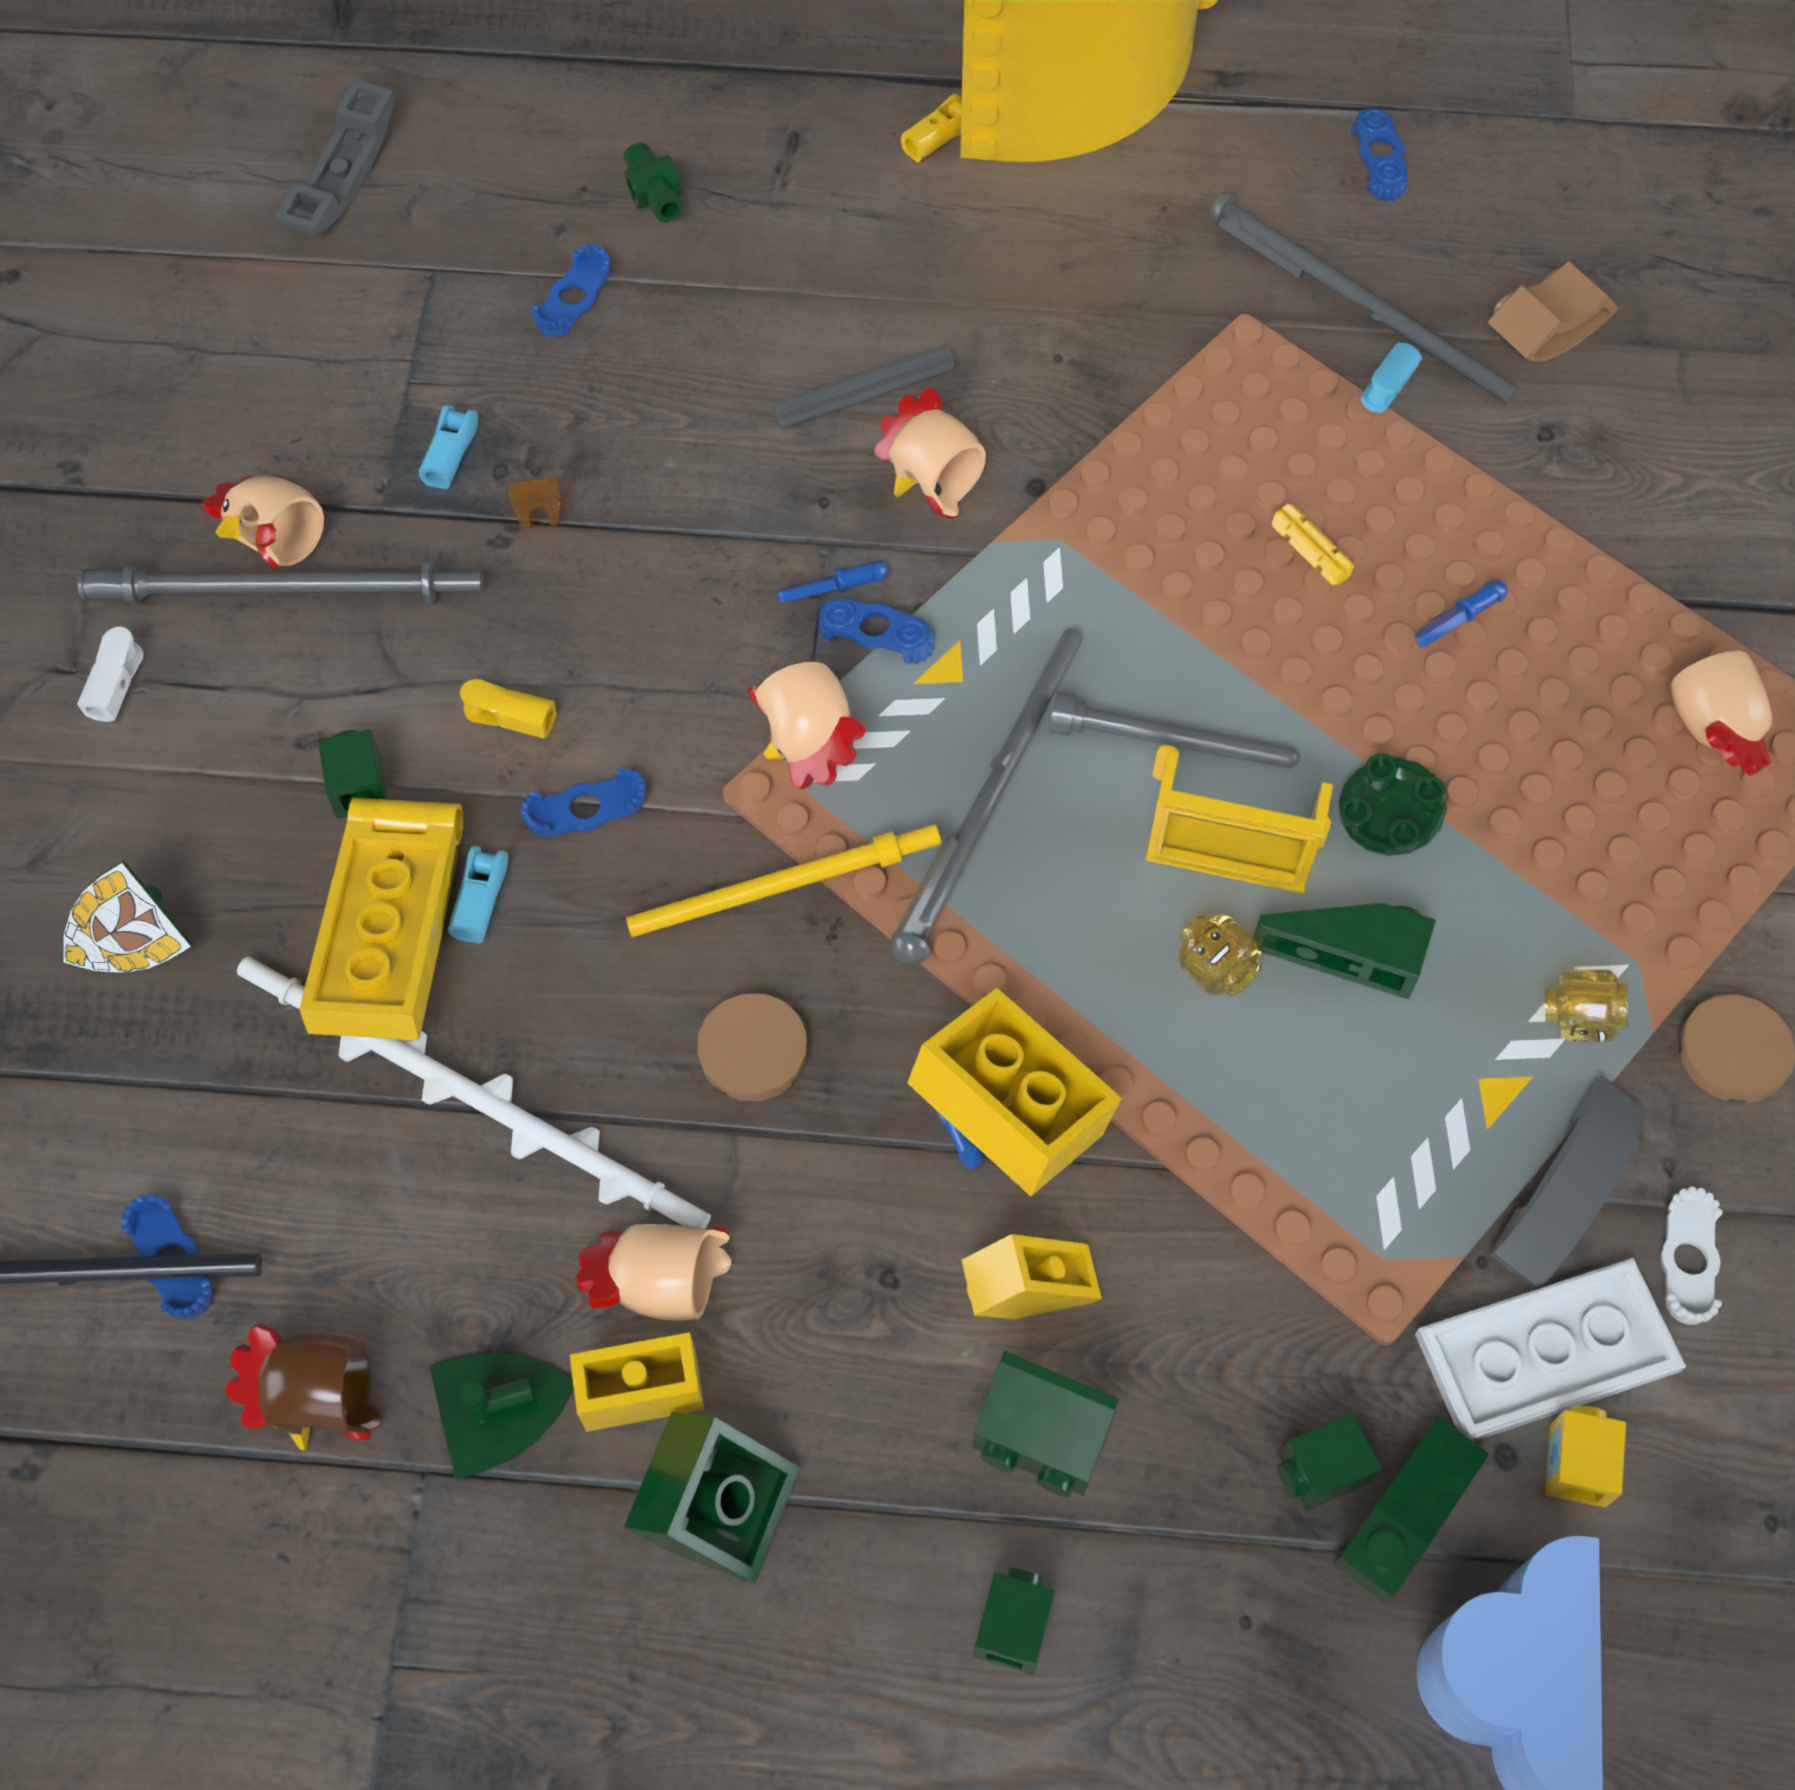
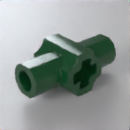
[623,142,683,223]

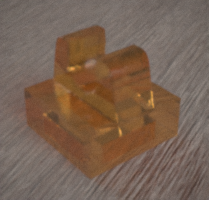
[507,477,562,530]

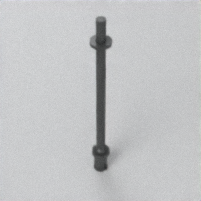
[77,559,484,604]

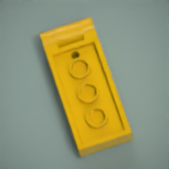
[299,798,463,1041]

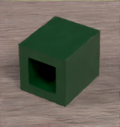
[318,729,388,819]
[1277,1413,1382,1512]
[973,1568,1055,1675]

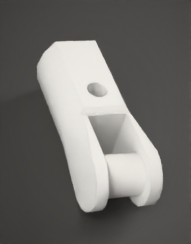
[77,627,144,722]

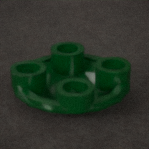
[1339,753,1447,856]

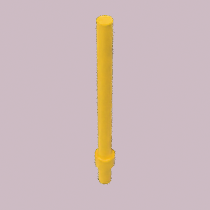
[626,824,942,938]

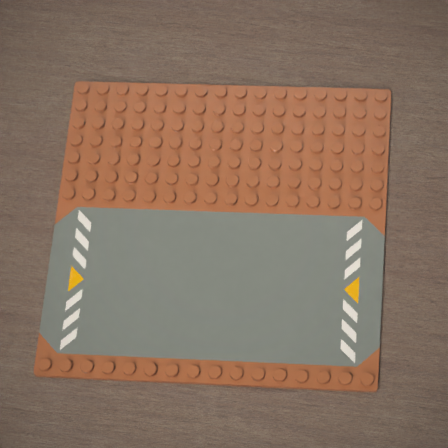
[722,314,1795,1345]

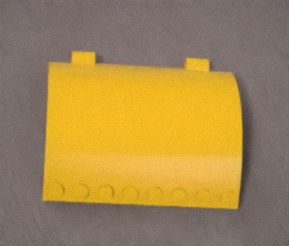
[960,0,1218,162]

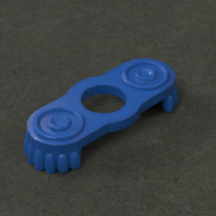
[1351,108,1408,202]
[531,244,610,337]
[819,598,935,664]
[520,768,646,838]
[121,1194,213,1320]

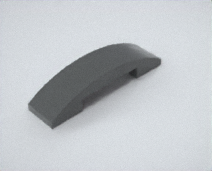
[273,79,396,236]
[1489,1076,1646,1290]

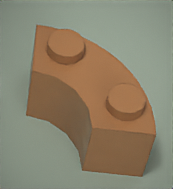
[1487,261,1619,362]

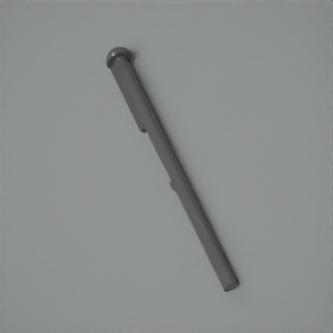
[1210,192,1518,404]
[891,629,1082,965]

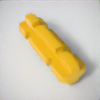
[1272,504,1354,586]

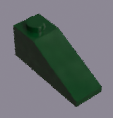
[1250,903,1436,1000]
[1334,1416,1490,1604]

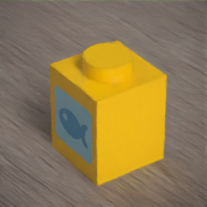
[1544,1406,1626,1508]

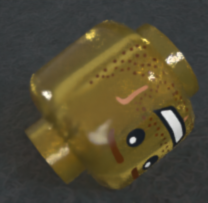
[1178,914,1261,996]
[1546,969,1628,1042]

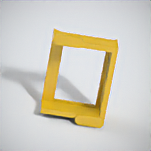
[1145,745,1333,894]

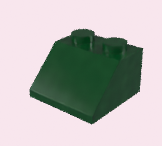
[973,1351,1120,1497]
[624,1412,800,1583]

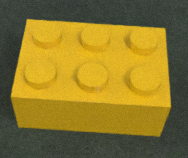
[907,988,1122,1196]

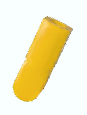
[901,94,962,163]
[460,679,557,739]

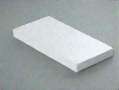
[1415,1258,1686,1441]

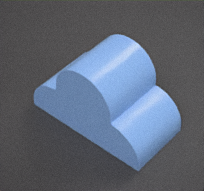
[1416,1536,1603,1790]

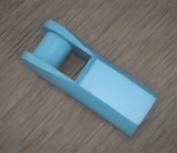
[1360,343,1422,413]
[419,405,478,490]
[448,846,508,944]

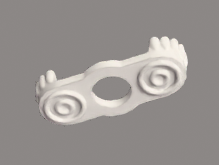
[1660,1187,1722,1325]

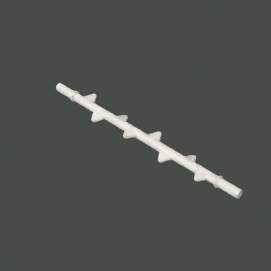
[237,956,711,1229]

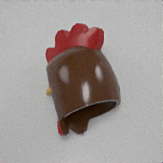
[225,1323,382,1451]

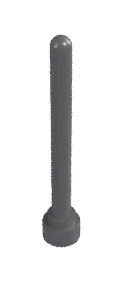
[1048,691,1299,768]

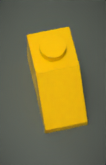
[962,1234,1102,1319]

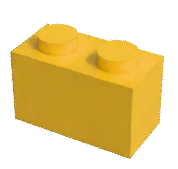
[570,1332,705,1432]

